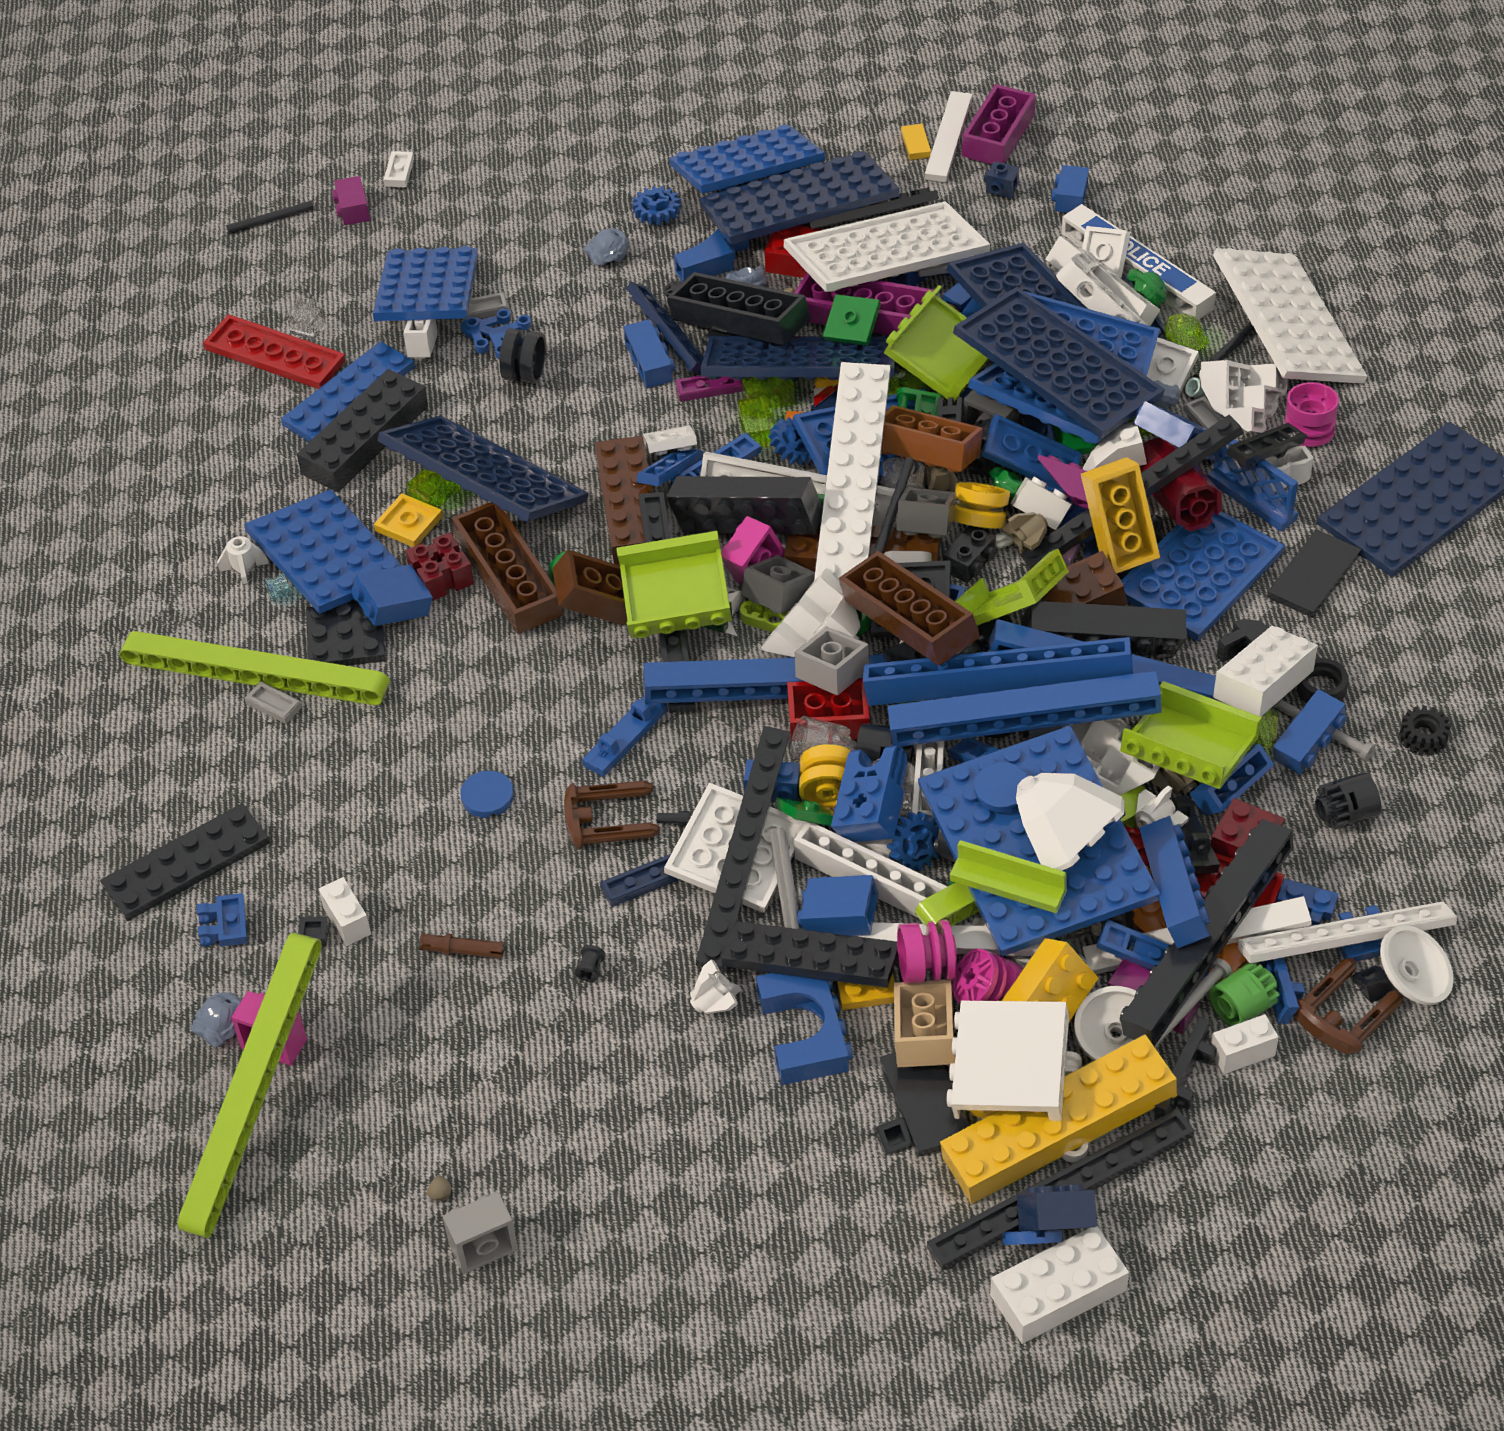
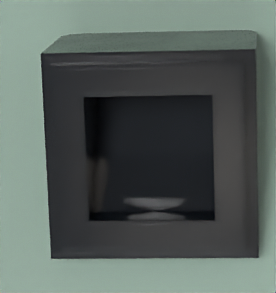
[1352,965,1394,1003]
[872,1117,913,1155]

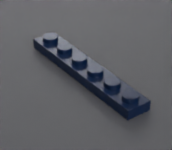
[626,282,704,374]

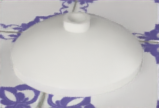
[1380,925,1453,1005]
[1074,986,1157,1061]

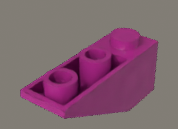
[1037,455,1089,509]

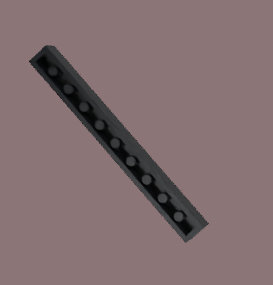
[1120,819,1294,1047]

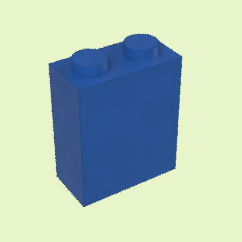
[352,564,433,626]
[798,875,879,936]

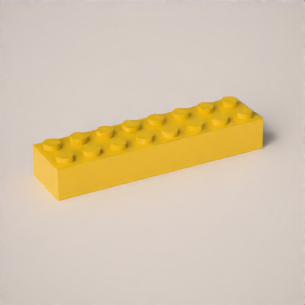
[940,1035,1177,1204]

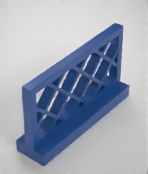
[1207,439,1298,532]

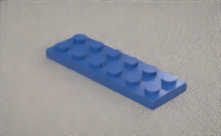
[281,341,415,442]

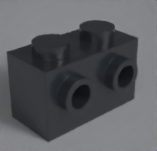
[943,525,997,583]

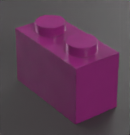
[332,176,370,225]

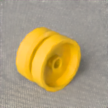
[954,482,1010,528]
[799,744,851,808]

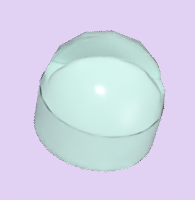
[1185,378,1205,398]

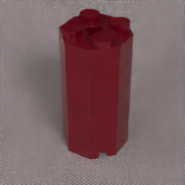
[1139,437,1222,532]

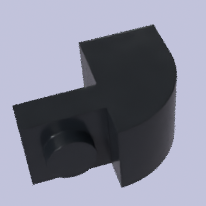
[1216,619,1269,663]

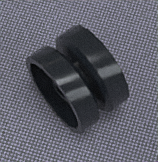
[499,328,546,384]

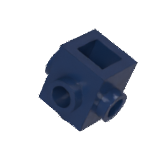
[983,161,1019,198]

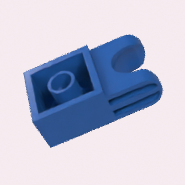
[831,745,907,842]

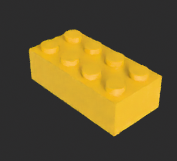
[1081,457,1160,574]
[1002,938,1099,1022]

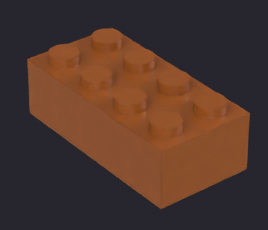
[881,405,983,472]

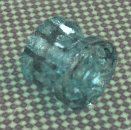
[264,573,292,602]

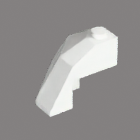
[1199,360,1287,434]
[1083,421,1147,471]
[761,567,861,657]
[1081,718,1160,795]
[1016,773,1125,871]

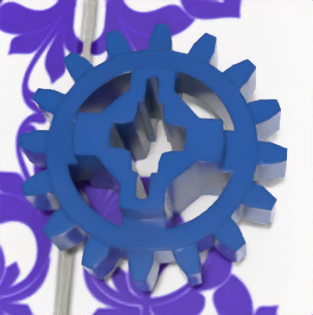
[632,186,681,225]
[768,417,813,467]
[887,811,940,871]

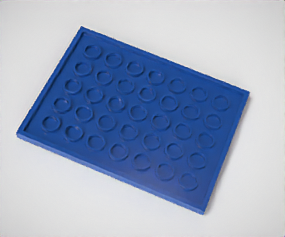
[918,726,1160,957]

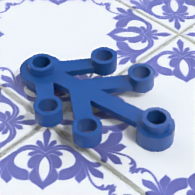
[461,309,531,359]

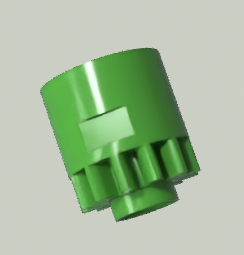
[1209,963,1280,1027]

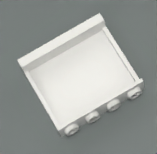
[947,1001,1069,1121]

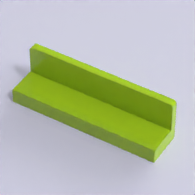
[950,840,1067,914]

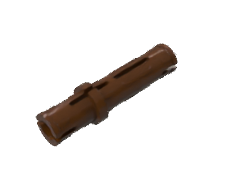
[419,933,505,960]

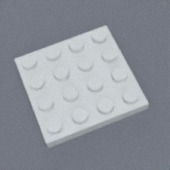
[664,783,807,913]

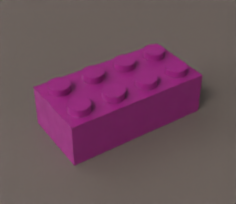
[962,84,1036,164]

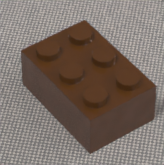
[553,550,627,626]
[1039,551,1128,606]

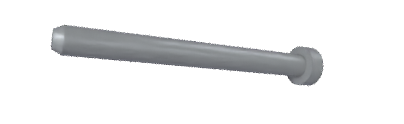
[1273,699,1376,761]
[1155,958,1232,1048]

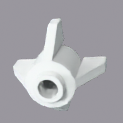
[217,536,269,584]
[1135,786,1189,828]
[690,960,741,1014]

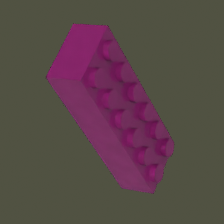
[794,272,934,336]

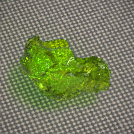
[1164,313,1210,351]

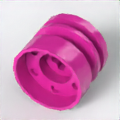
[1285,382,1339,447]
[897,919,957,984]
[952,948,1024,1004]

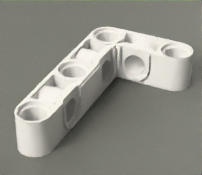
[1056,250,1147,325]

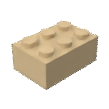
[894,980,955,1067]

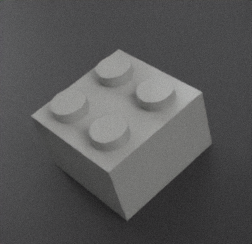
[794,626,869,695]
[442,1192,518,1274]

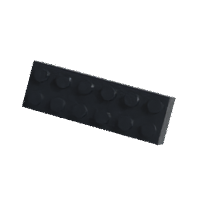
[667,272,811,345]
[297,369,428,493]
[666,476,823,535]
[1021,601,1187,659]

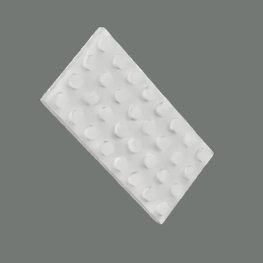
[784,201,990,292]
[1213,248,1368,384]

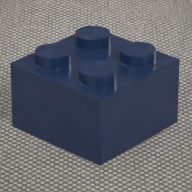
[1017,1184,1097,1231]

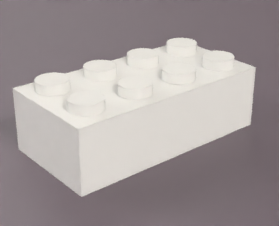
[1213,626,1318,717]
[990,1227,1129,1344]

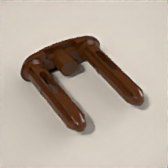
[564,781,660,849]
[1294,958,1404,1054]

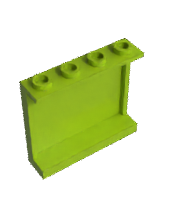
[884,285,990,403]
[617,531,732,638]
[955,549,1069,625]
[1120,681,1262,789]

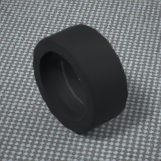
[1297,658,1349,703]

